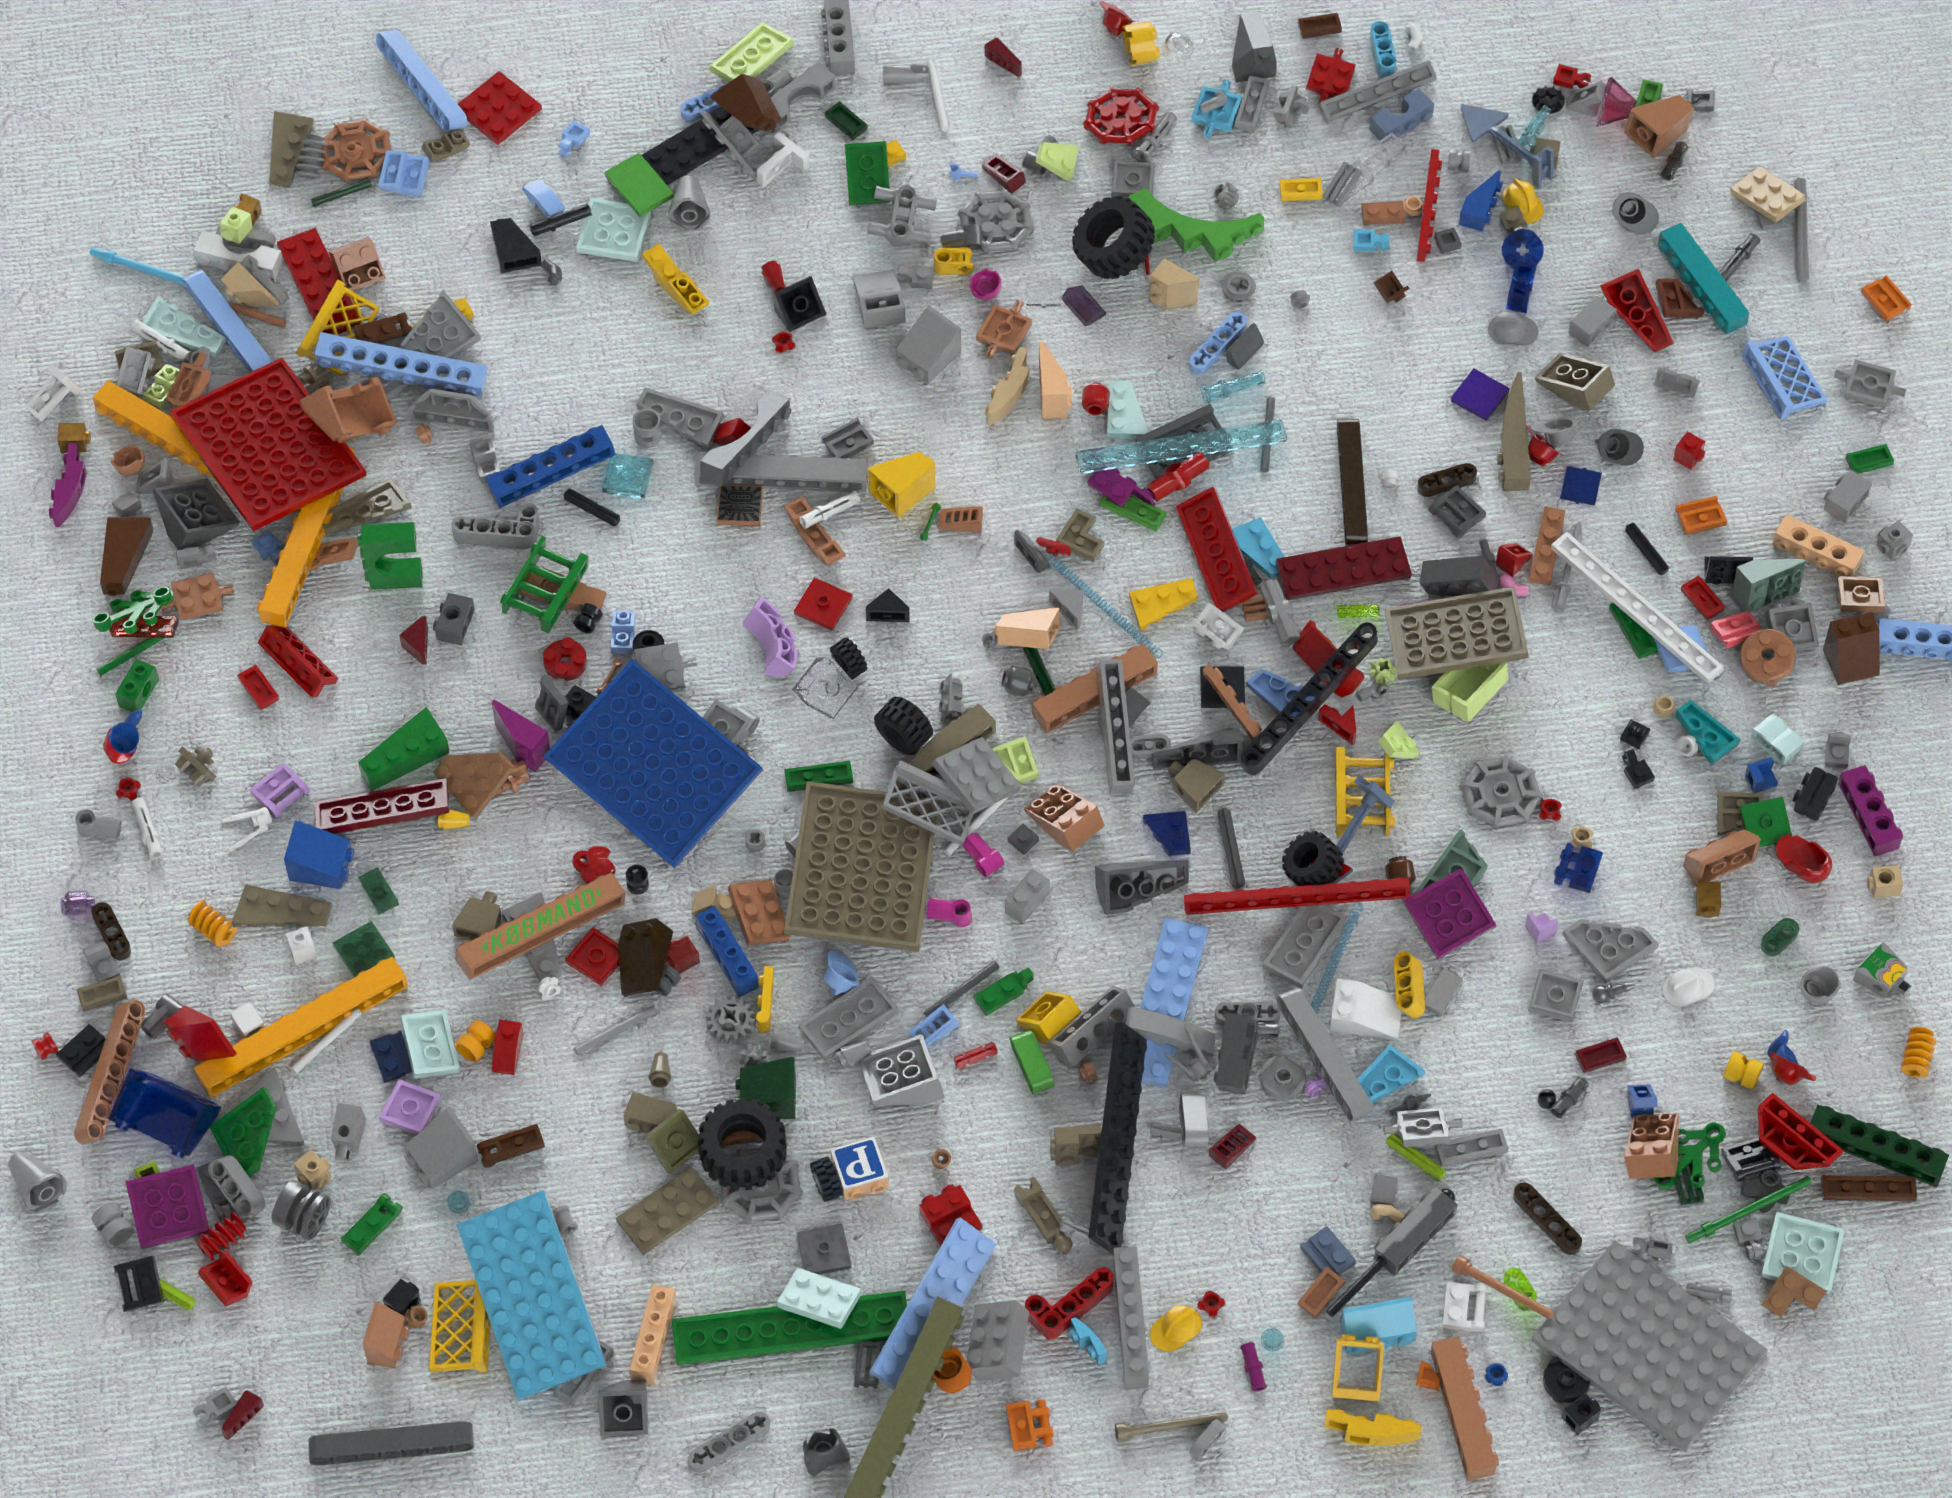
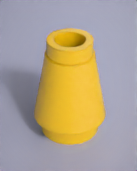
[437,809,469,830]

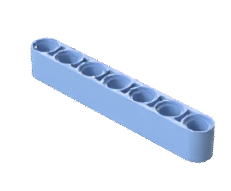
[376,29,467,132]
[183,269,273,373]

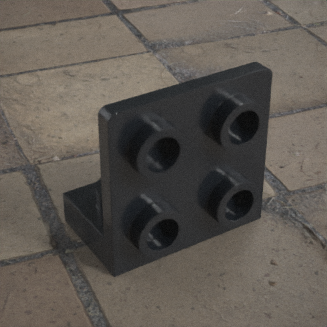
[1704,556,1753,585]

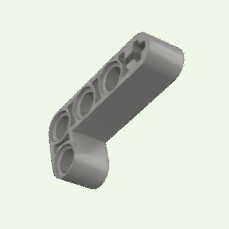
[451,503,539,549]

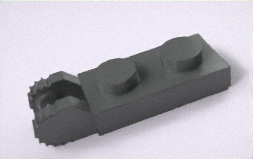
[197,1162,239,1222]

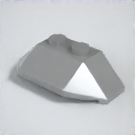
[409,389,494,432]

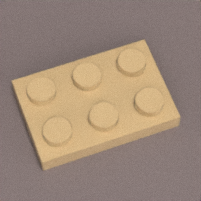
[1730,166,1805,223]

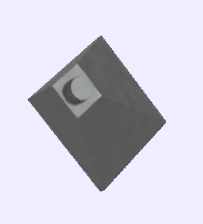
[153,478,240,550]

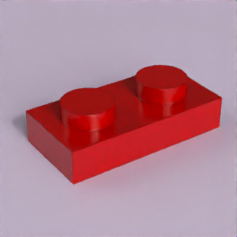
[1681,575,1725,621]
[237,665,279,710]

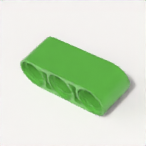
[1009,1030,1055,1094]

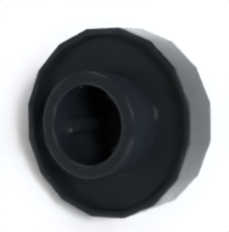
[633,630,665,654]

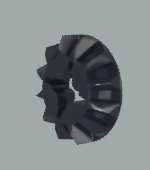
[1532,85,1565,114]

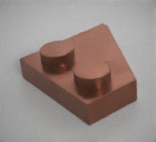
[1655,278,1704,318]

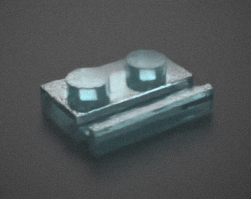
[1518,105,1551,148]

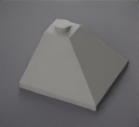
[859,1034,945,1105]

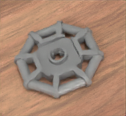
[958,189,1034,253]
[1460,755,1543,829]
[720,1147,803,1224]

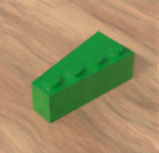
[358,707,450,792]

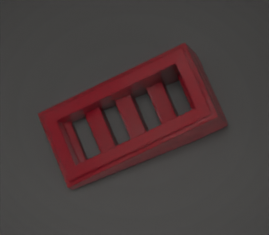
[984,37,1022,77]
[982,154,1026,193]
[1209,1124,1257,1170]
[221,1390,264,1440]

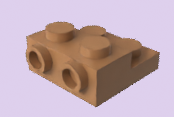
[1836,576,1886,613]

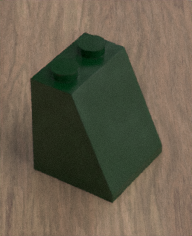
[735,1057,796,1119]

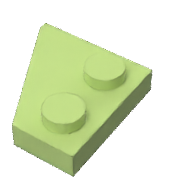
[1036,142,1079,181]
[1378,721,1420,759]

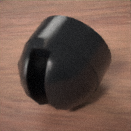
[1537,1089,1556,1109]

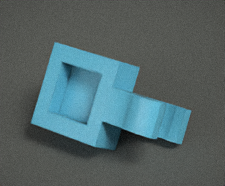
[1354,230,1389,252]

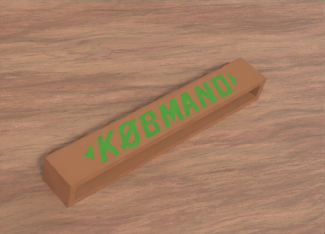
[455,872,626,980]

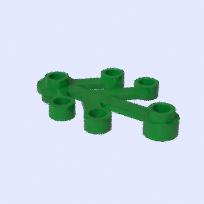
[92,586,174,634]
[1654,1122,1726,1190]

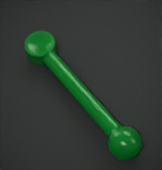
[920,503,941,541]

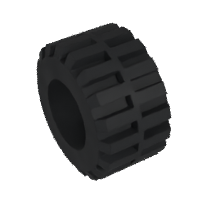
[874,696,933,755]
[1282,831,1344,886]

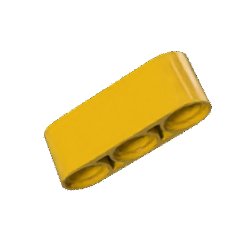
[1394,951,1425,1019]

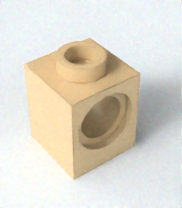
[1867,865,1903,898]

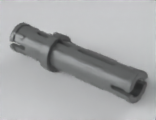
[1719,233,1761,282]

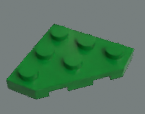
[209,1087,277,1178]

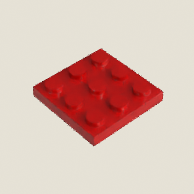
[458,71,542,145]

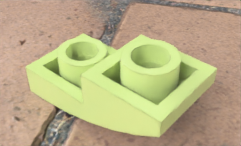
[143,364,180,408]

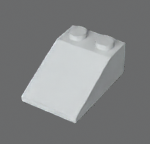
[1330,978,1402,1041]

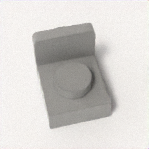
[1825,732,1851,769]

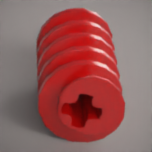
[195,1212,247,1261]

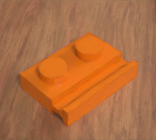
[1861,275,1912,322]
[1675,496,1727,535]

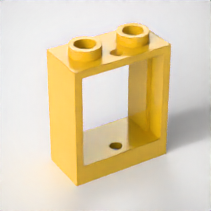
[1332,1334,1384,1401]

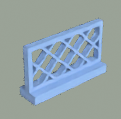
[1741,335,1828,420]

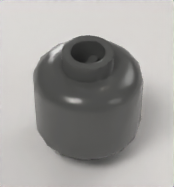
[1001,666,1035,697]

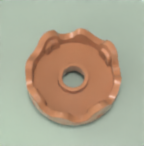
[1740,629,1796,686]

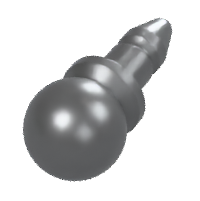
[1592,983,1635,1003]

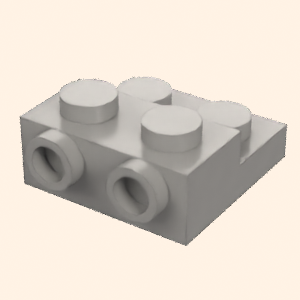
[1765,601,1819,650]

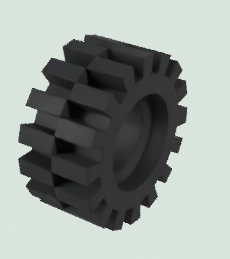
[830,637,868,680]

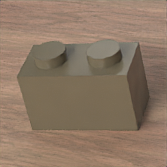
[623,1092,677,1133]

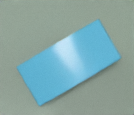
[1068,1318,1107,1365]

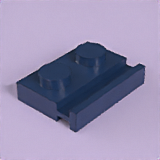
[369,1030,413,1083]

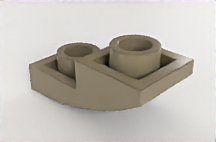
[422,129,470,162]

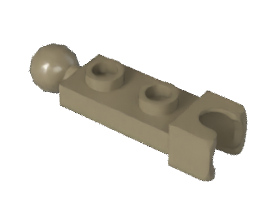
[1014,1177,1073,1253]

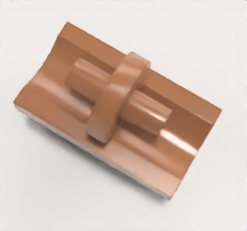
[494,759,530,796]

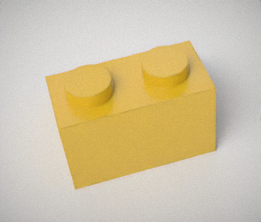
[1016,991,1082,1045]

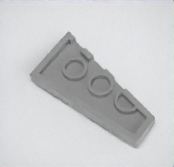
[637,387,724,450]

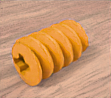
[188,900,237,948]
[1900,1026,1937,1078]

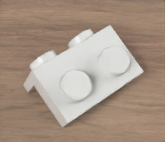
[1190,603,1244,650]

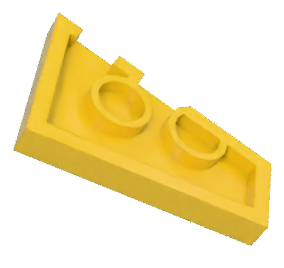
[1129,578,1198,632]

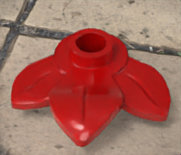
[572,846,616,884]

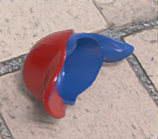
[103,709,142,764]
[1767,1030,1817,1085]

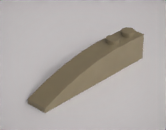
[1497,372,1531,491]
[892,704,996,795]

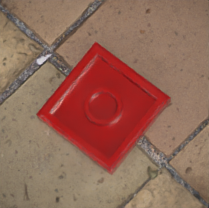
[565,927,619,986]

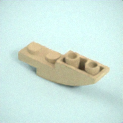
[985,347,1030,426]

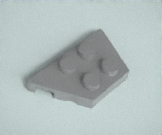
[239,1068,305,1146]

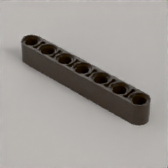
[1337,419,1368,546]

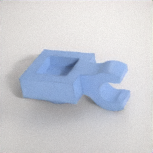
[558,120,590,157]

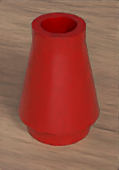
[761,260,786,292]

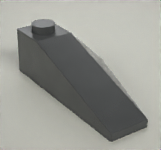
[1232,11,1277,82]
[1152,728,1243,768]
[1095,860,1189,915]

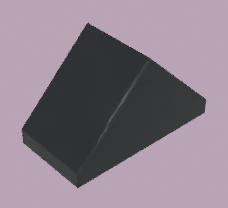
[866,588,910,623]

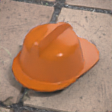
[932,1346,972,1393]

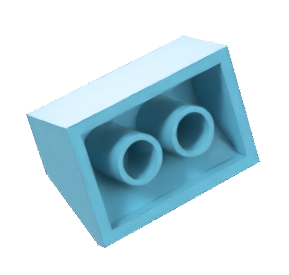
[1340,1296,1417,1355]

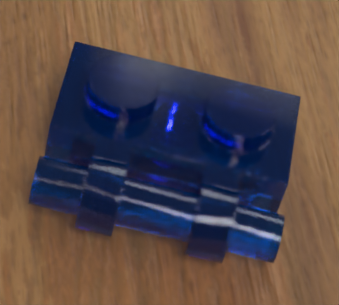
[1554,843,1603,893]

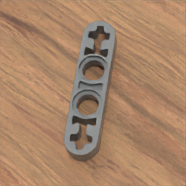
[688,1412,770,1473]

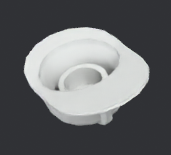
[1662,967,1715,1007]

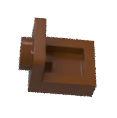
[1374,271,1410,304]

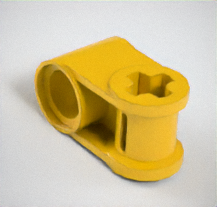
[933,247,974,275]

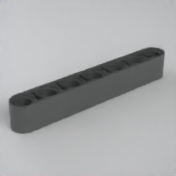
[308,1421,474,1466]

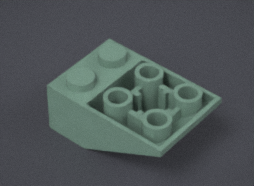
[1731,559,1806,612]

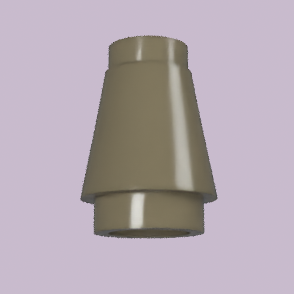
[648,1052,671,1088]

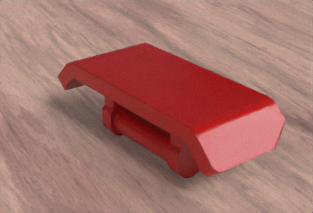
[1293,620,1365,698]

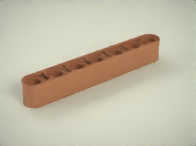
[74,1000,145,1144]

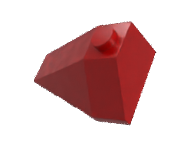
[1600,268,1674,353]

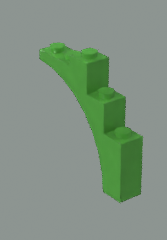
[1128,188,1265,262]

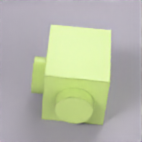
[219,207,252,244]

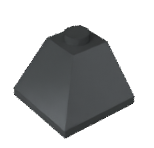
[598,1379,648,1437]

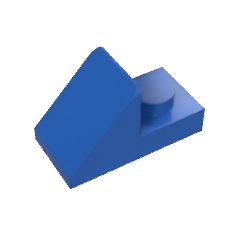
[1627,1084,1657,1118]

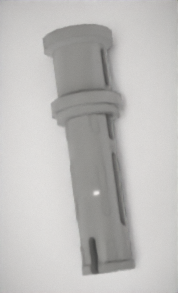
[1132,111,1177,162]

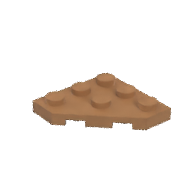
[433,753,515,817]

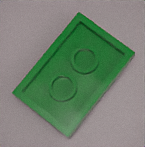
[845,141,891,206]

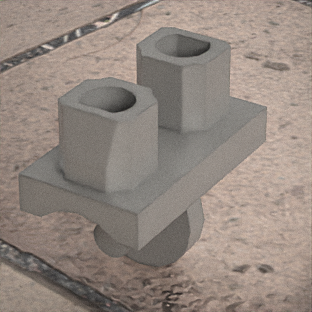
[1273,86,1310,127]

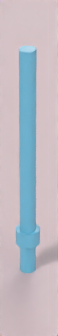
[89,247,186,285]

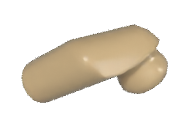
[1370,1204,1405,1223]

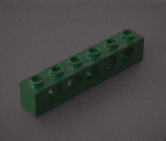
[1810,1105,1950,1187]

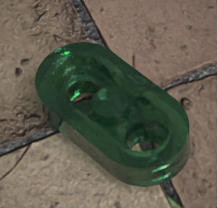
[1760,918,1799,956]

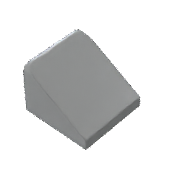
[112,492,142,517]
[1370,1174,1398,1206]

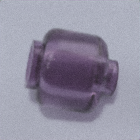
[60,890,95,920]

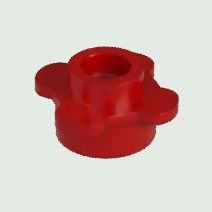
[772,332,796,353]
[116,778,141,800]
[1539,799,1562,821]
[1197,1291,1225,1317]

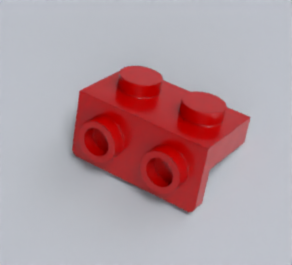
[198,1250,253,1307]

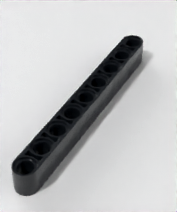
[1241,622,1378,775]

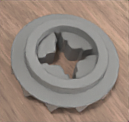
[1222,272,1256,302]

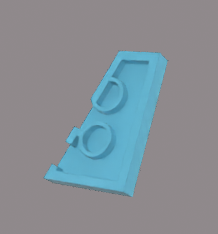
[1232,517,1284,579]
[1357,1044,1425,1104]

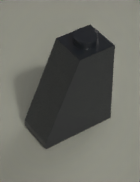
[490,218,542,273]

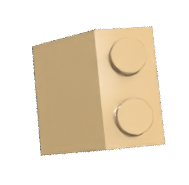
[1149,258,1199,309]
[220,262,279,308]

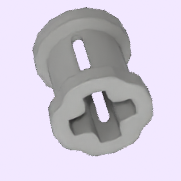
[552,1205,578,1236]

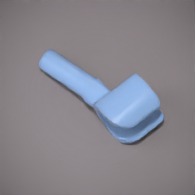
[949,163,978,180]

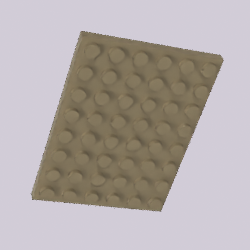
[784,781,939,952]

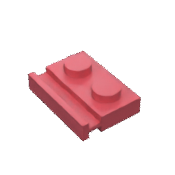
[1710,611,1763,649]

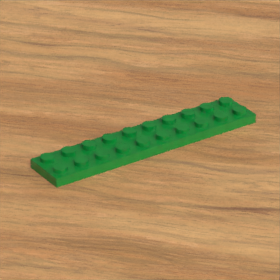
[672,1291,907,1366]

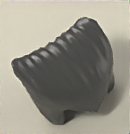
[803,1428,850,1476]

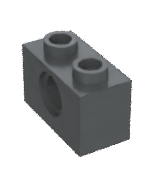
[433,593,475,646]

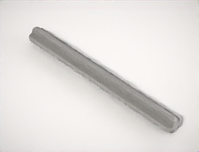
[1794,177,1809,283]

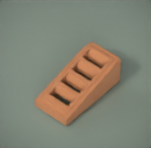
[939,506,983,532]

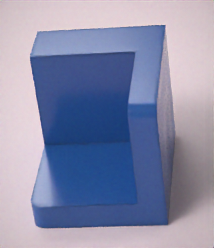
[1745,758,1778,793]

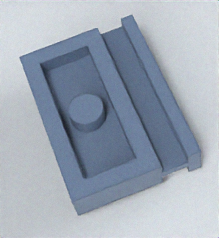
[1300,1226,1356,1276]

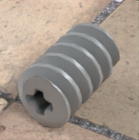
[294,133,329,179]

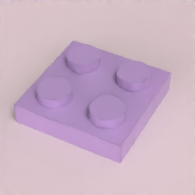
[379,1079,441,1135]

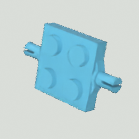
[1191,79,1242,138]

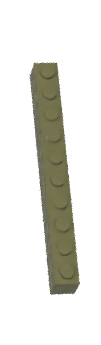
[844,1296,965,1498]

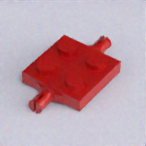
[1306,48,1356,104]

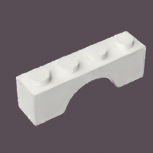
[194,231,283,282]

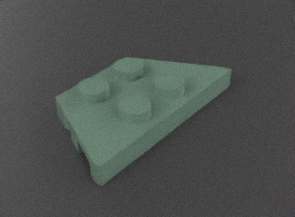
[1415,829,1488,894]

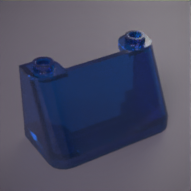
[108,1068,222,1158]

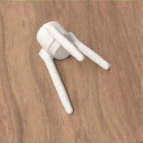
[221,807,272,852]

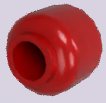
[1082,383,1110,415]

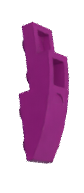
[49,443,87,527]

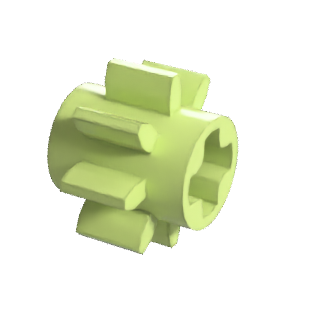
[1369,657,1396,686]

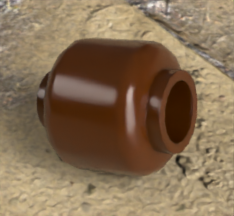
[1385,856,1416,884]

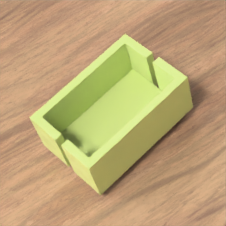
[1432,662,1509,723]

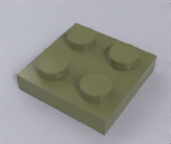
[645,1109,699,1174]

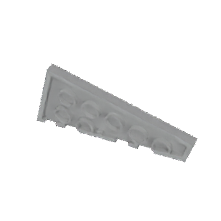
[374,290,481,401]

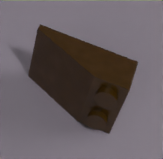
[618,918,674,997]

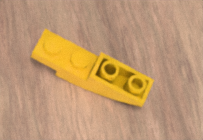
[642,243,709,315]
[1324,1409,1422,1446]

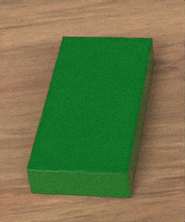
[1846,444,1894,474]

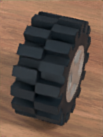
[810,1156,843,1202]

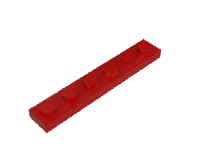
[1417,149,1443,262]

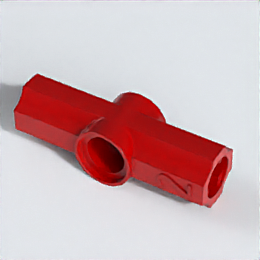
[1146,451,1210,502]

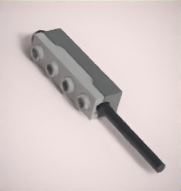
[1326,1187,1458,1317]

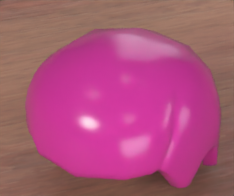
[970,268,1002,301]

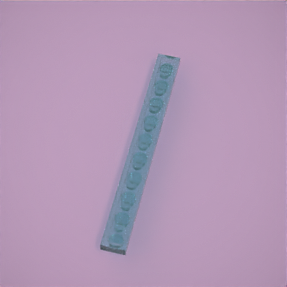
[1075,420,1287,474]

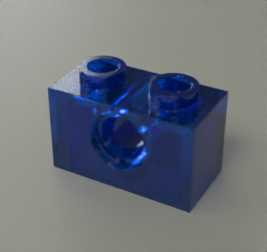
[1506,261,1537,313]

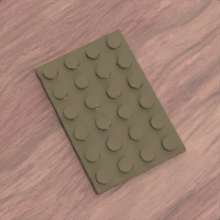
[1385,586,1529,680]

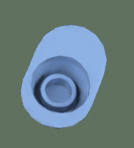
[824,950,860,996]

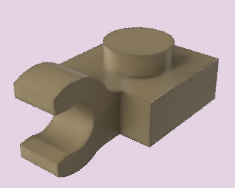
[1499,206,1527,243]

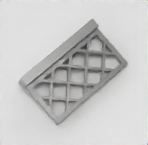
[881,760,973,845]

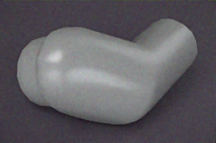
[1200,91,1228,114]

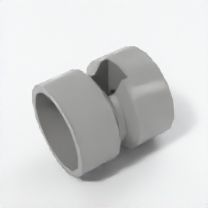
[632,408,662,448]
[91,1202,134,1247]

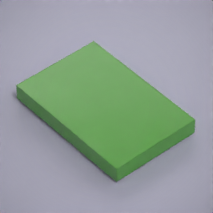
[605,153,674,217]

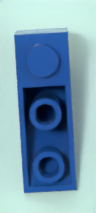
[1459,171,1503,231]

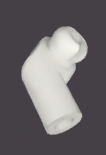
[1405,23,1423,52]

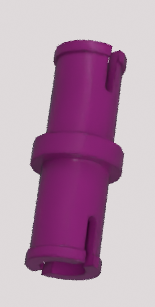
[1240,1342,1267,1392]

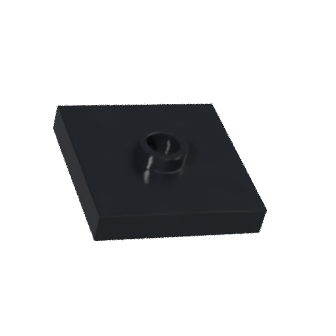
[1200,666,1245,708]

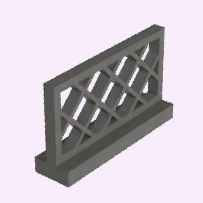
[1134,404,1234,479]

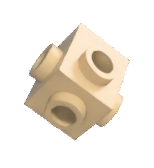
[293,1149,331,1191]

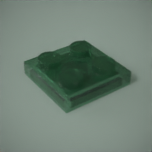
[332,921,395,977]

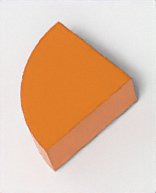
[1416,1361,1440,1391]

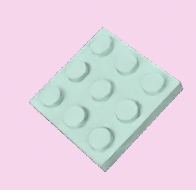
[576,198,652,262]
[1761,1212,1845,1295]

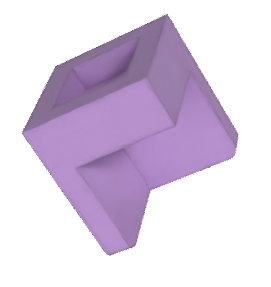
[1525,912,1558,943]

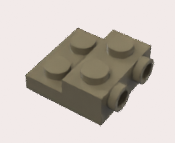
[1050,1125,1101,1166]

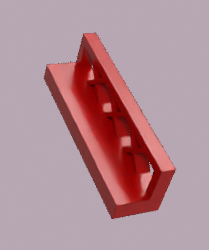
[257,625,339,698]

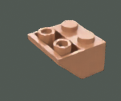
[329,237,386,291]

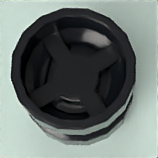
[573,603,603,634]
[626,864,649,895]

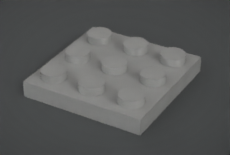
[932,737,1022,814]

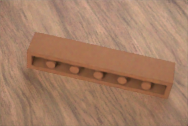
[1032,643,1158,733]
[1430,1337,1499,1481]

